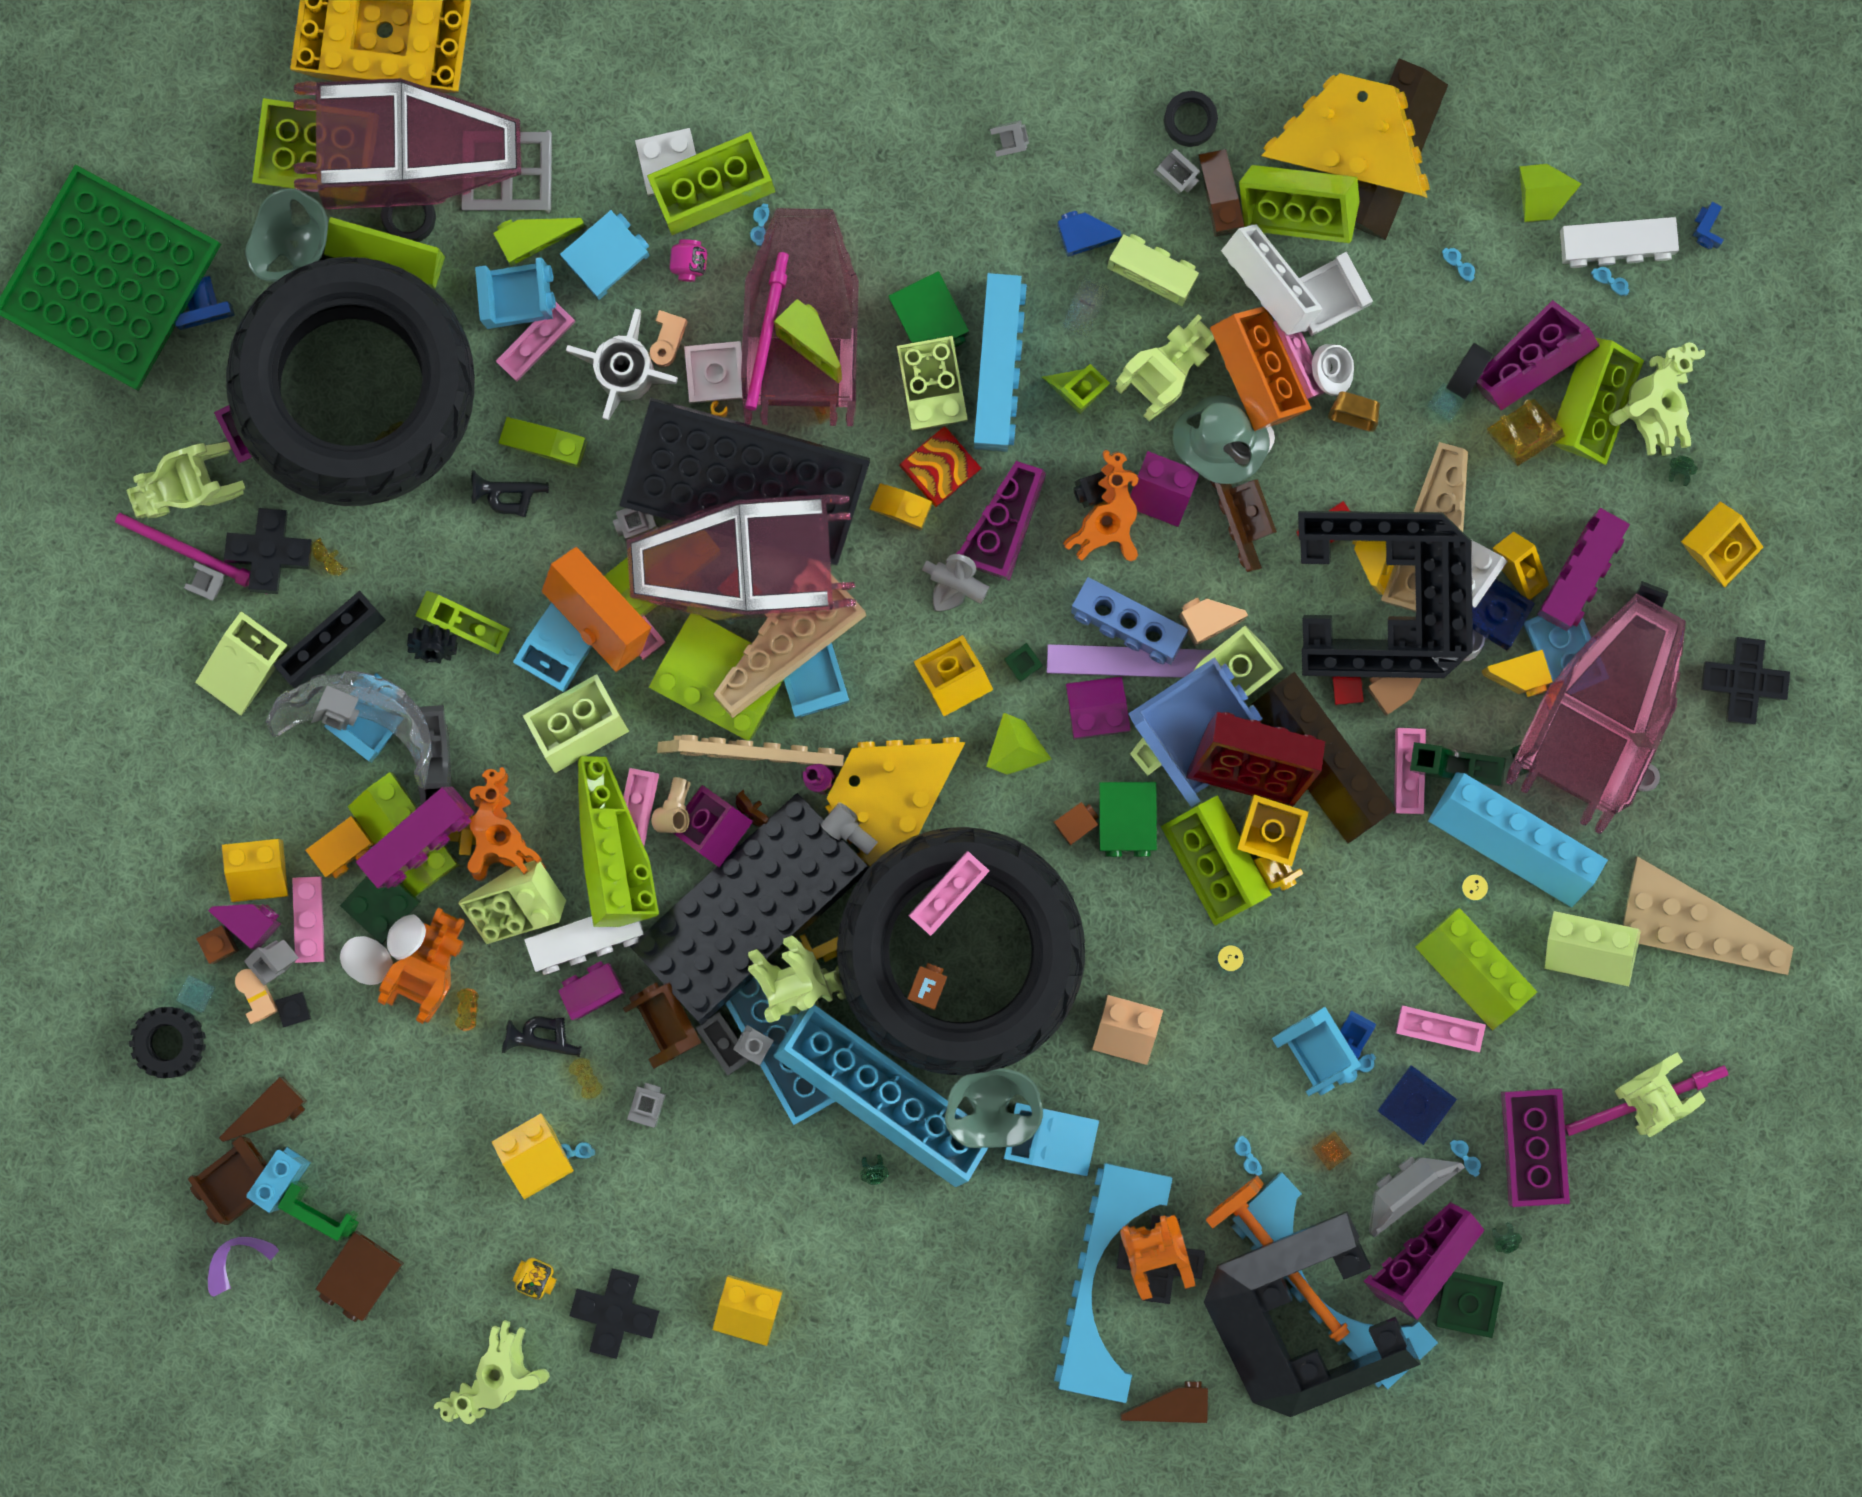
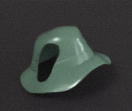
[245,188,328,282]
[1173,395,1270,484]
[945,1068,1043,1148]

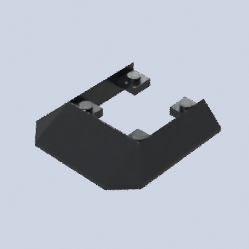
[1298,511,1473,679]
[1204,1211,1421,1417]

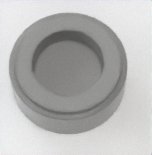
[1631,763,1660,792]

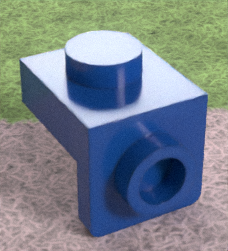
[1692,202,1723,249]
[1340,1011,1376,1059]

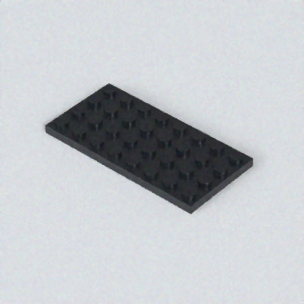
[619,397,870,566]
[630,793,869,1025]

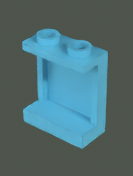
[560,210,650,300]
[475,257,556,329]
[784,643,850,718]
[324,673,413,762]
[1272,1007,1361,1096]
[246,1147,311,1213]

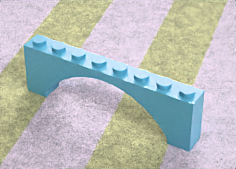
[1054,1163,1172,1403]
[1231,1172,1438,1389]

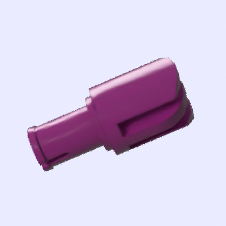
[803,764,837,795]

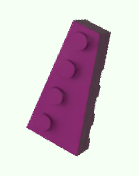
[1476,300,1600,411]
[956,461,1046,581]
[1537,508,1630,631]
[1363,1202,1484,1320]

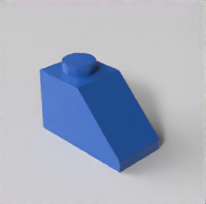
[1057,211,1122,257]

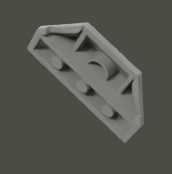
[1369,1156,1465,1237]

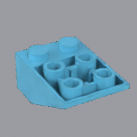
[513,602,592,693]
[1004,1102,1099,1176]

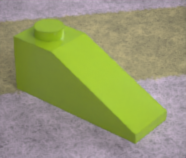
[493,218,586,267]
[774,299,842,383]
[498,417,588,468]
[415,591,510,654]

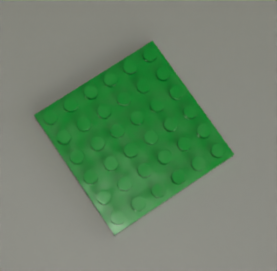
[0,164,222,392]

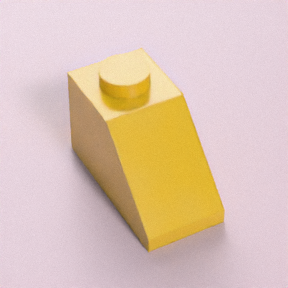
[869,483,932,530]
[1493,531,1549,601]

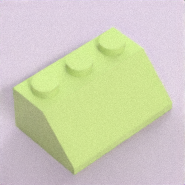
[1107,234,1199,306]
[523,674,629,773]
[1545,911,1641,987]

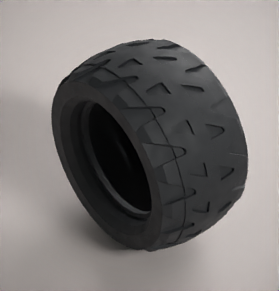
[226,257,475,506]
[837,827,1085,1075]

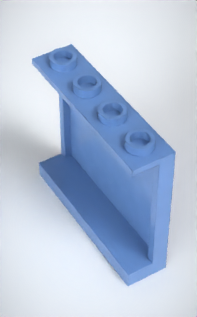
[1128,657,1262,807]

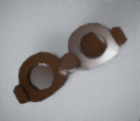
[736,790,769,827]

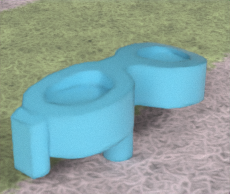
[750,203,769,247]
[1442,248,1475,283]
[1591,267,1629,296]
[1345,1054,1376,1083]
[1234,1136,1263,1176]
[1450,1140,1481,1177]
[561,1142,595,1158]

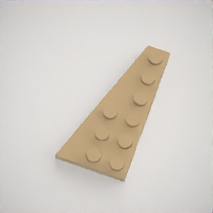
[1381,442,1468,612]
[714,558,866,718]
[657,735,844,767]
[1623,856,1794,975]

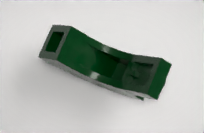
[1410,742,1506,787]

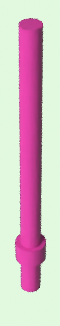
[745,252,789,410]
[115,513,267,594]
[1565,1065,1729,1136]

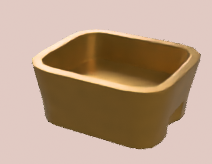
[1328,391,1380,432]

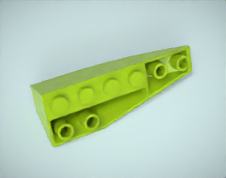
[578,756,659,927]

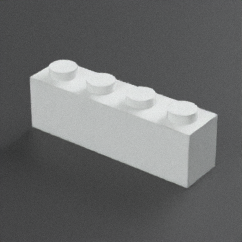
[1560,217,1679,268]
[1221,224,1323,335]
[524,916,644,975]

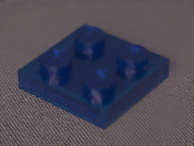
[1473,579,1535,651]
[1377,1065,1457,1145]

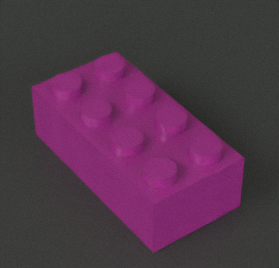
[356,787,475,888]
[1501,1088,1570,1207]

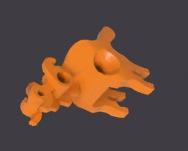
[1063,449,1138,561]
[467,767,546,882]
[378,908,465,1024]
[1120,1215,1195,1300]

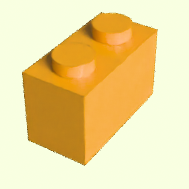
[305,816,374,879]

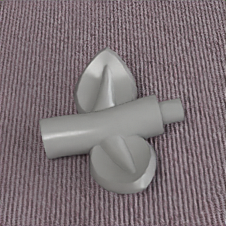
[922,554,990,612]

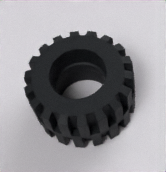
[129,1007,206,1078]

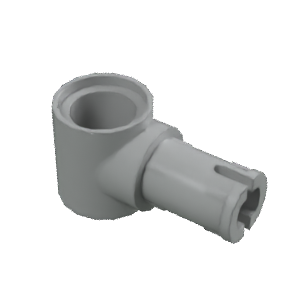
[821,802,878,855]

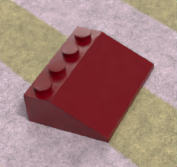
[1186,712,1325,807]

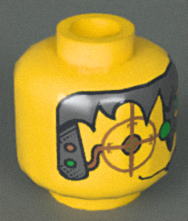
[512,1257,557,1300]

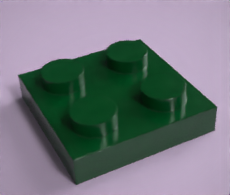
[340,876,421,944]
[1435,1271,1504,1338]

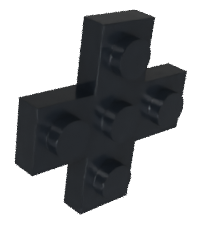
[224,508,313,594]
[1701,637,1790,725]
[1116,1215,1205,1304]
[569,1268,660,1359]

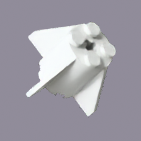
[566,309,678,420]

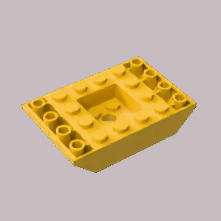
[290,0,471,94]

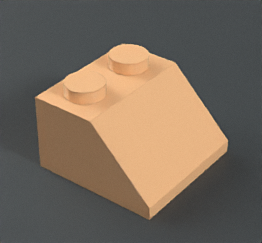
[1179,598,1248,646]
[1092,995,1163,1065]

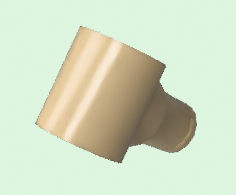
[652,777,691,833]

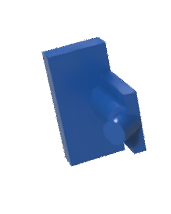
[175,276,235,330]

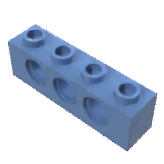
[1071,577,1188,665]

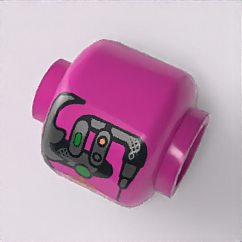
[670,239,707,282]

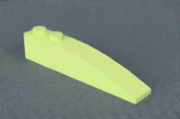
[1130,626,1283,776]

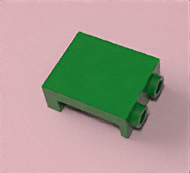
[888,271,969,347]
[1099,782,1157,857]
[278,1180,359,1241]

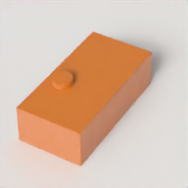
[1210,307,1312,431]
[541,547,652,672]

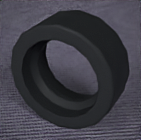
[1164,91,1218,147]
[381,188,436,242]
[1446,343,1493,399]

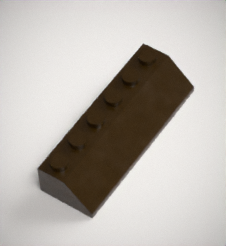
[1354,58,1448,240]
[1248,672,1396,844]

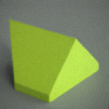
[1519,164,1581,222]
[1041,364,1110,414]
[986,713,1052,775]

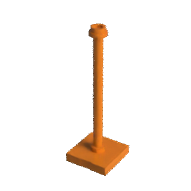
[1205,1175,1350,1342]

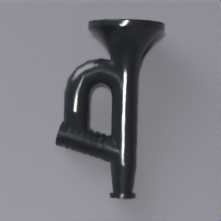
[471,470,549,517]
[502,1016,582,1057]

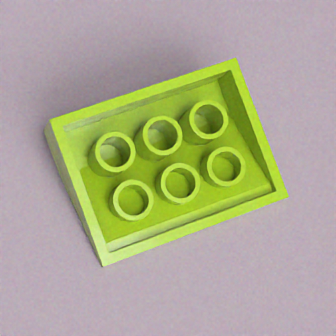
[252,98,379,199]
[649,611,784,741]

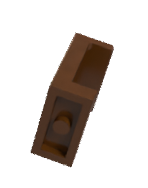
[623,982,701,1069]
[188,1136,267,1225]
[316,1231,404,1322]

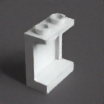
[1299,252,1373,336]

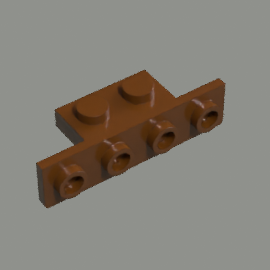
[1210,479,1277,572]

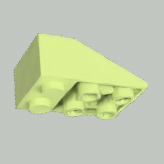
[897,336,968,431]
[195,612,291,716]
[459,861,566,944]

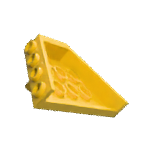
[1261,73,1430,198]
[825,737,966,867]

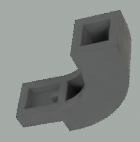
[415,705,451,805]

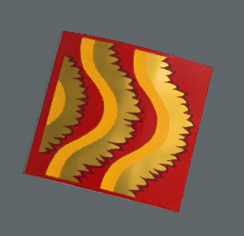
[899,426,982,508]

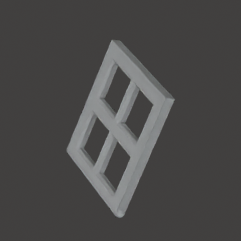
[462,130,552,214]

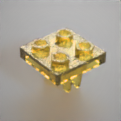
[1487,399,1565,466]

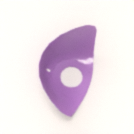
[208,1237,279,1296]

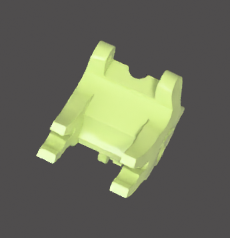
[1115,314,1215,421]
[1609,342,1705,456]
[126,442,245,518]
[748,936,846,1023]
[1614,1052,1705,1137]
[434,1320,550,1424]

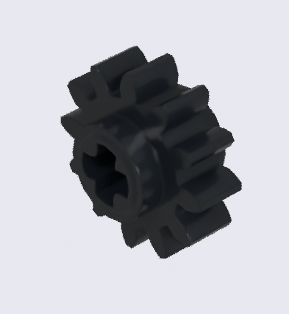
[407,624,458,664]

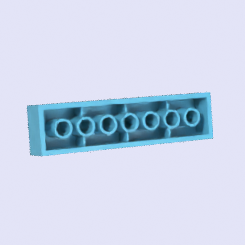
[773,1005,988,1187]

